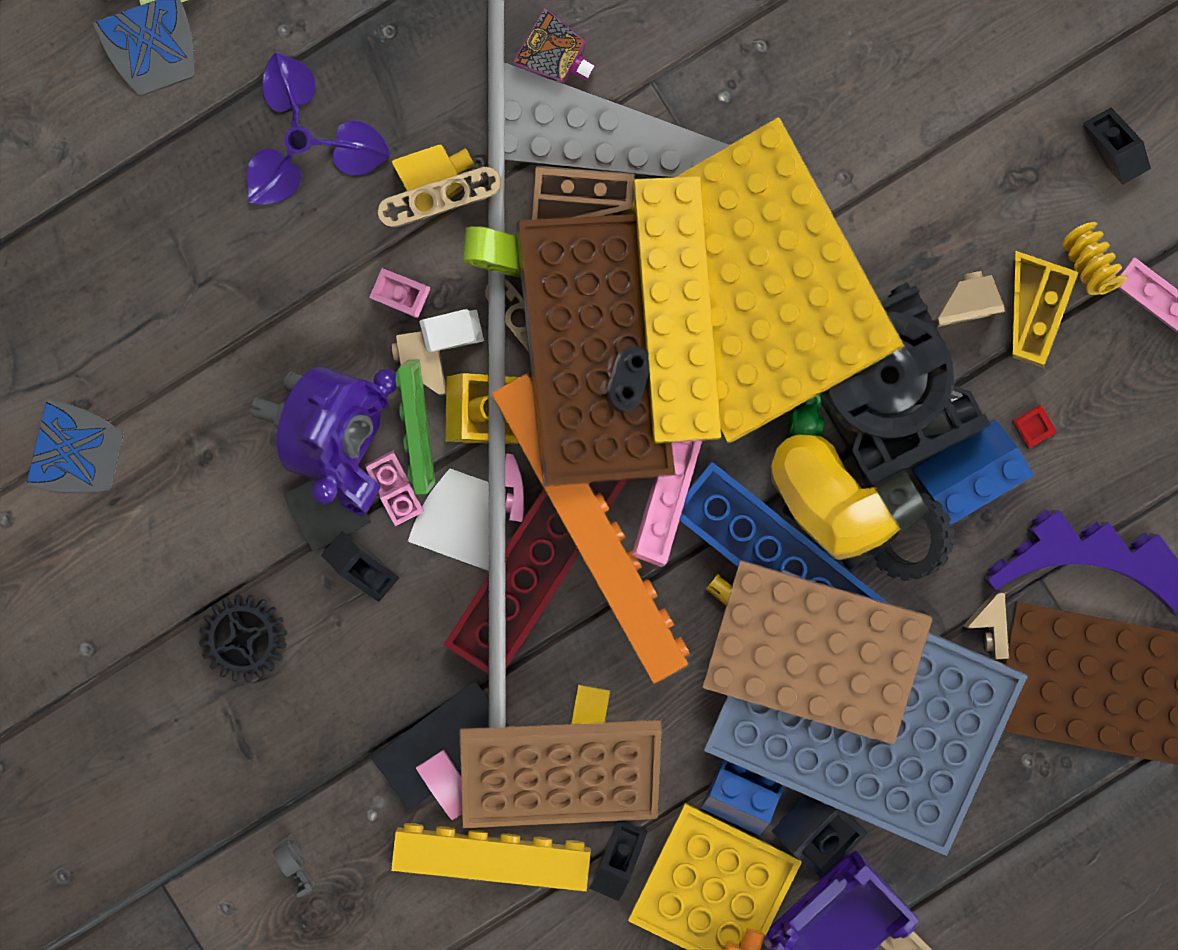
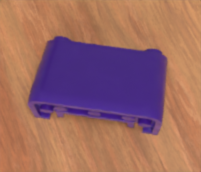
[763,851,919,950]

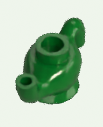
[787,393,825,437]

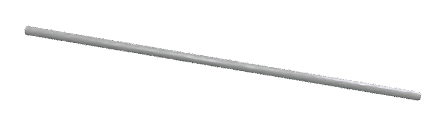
[488,0,506,728]

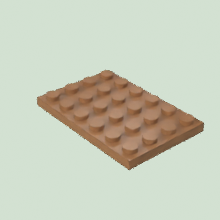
[703,560,933,744]
[460,720,662,828]

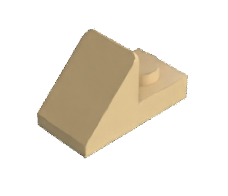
[963,592,1009,659]

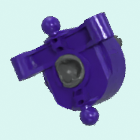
[250,367,397,516]

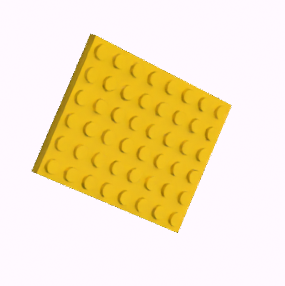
[609,117,904,443]

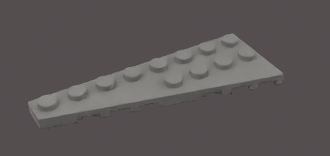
[504,63,729,178]

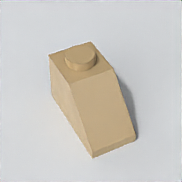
[392,331,446,395]

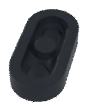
[606,346,650,412]

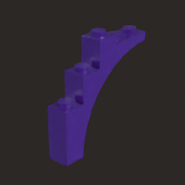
[983,509,1178,616]

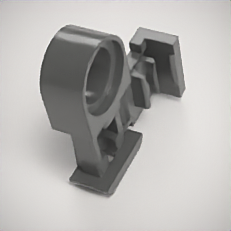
[273,834,314,899]

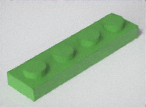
[396,359,435,494]

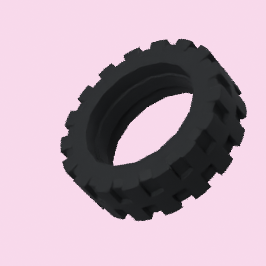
[873,493,954,581]

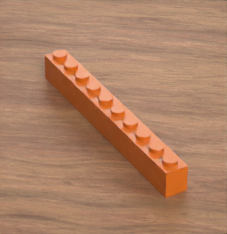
[492,374,690,684]

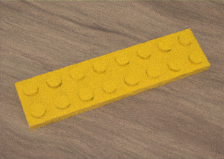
[633,176,721,443]

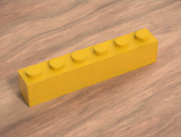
[391,823,591,891]

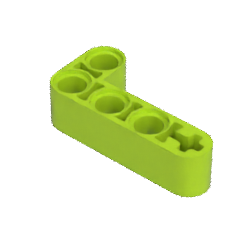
[462,227,521,278]

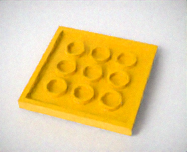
[628,803,802,950]

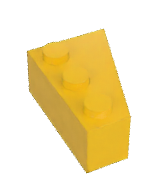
[1013,251,1078,369]

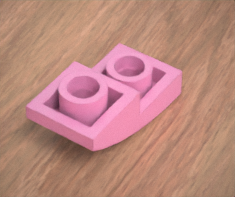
[365,450,424,526]
[505,453,525,522]
[416,749,462,820]

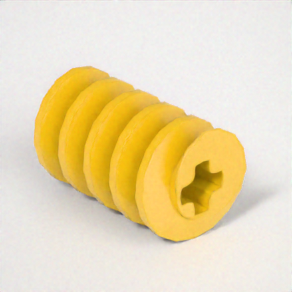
[1062,222,1128,295]

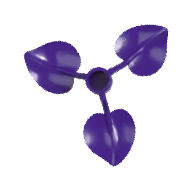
[247,52,390,204]

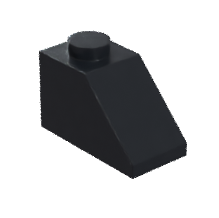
[1083,107,1151,185]
[321,531,400,602]
[589,821,648,901]

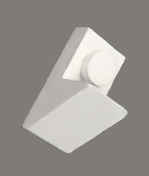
[420,309,484,353]

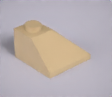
[932,271,1005,327]

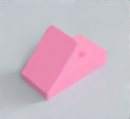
[369,268,431,318]

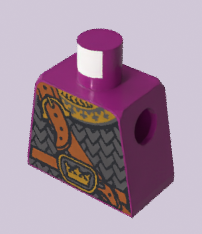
[513,8,596,84]

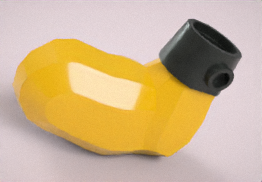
[770,435,929,560]

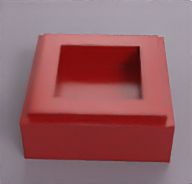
[1012,404,1057,449]

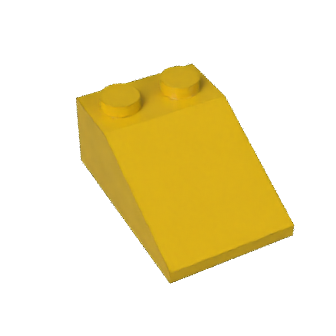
[445,373,532,444]

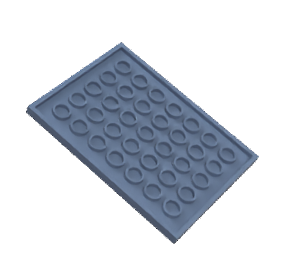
[704,569,1027,856]

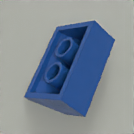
[912,420,1034,525]

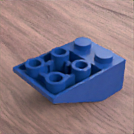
[701,759,784,835]

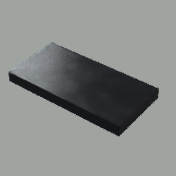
[371,680,510,810]

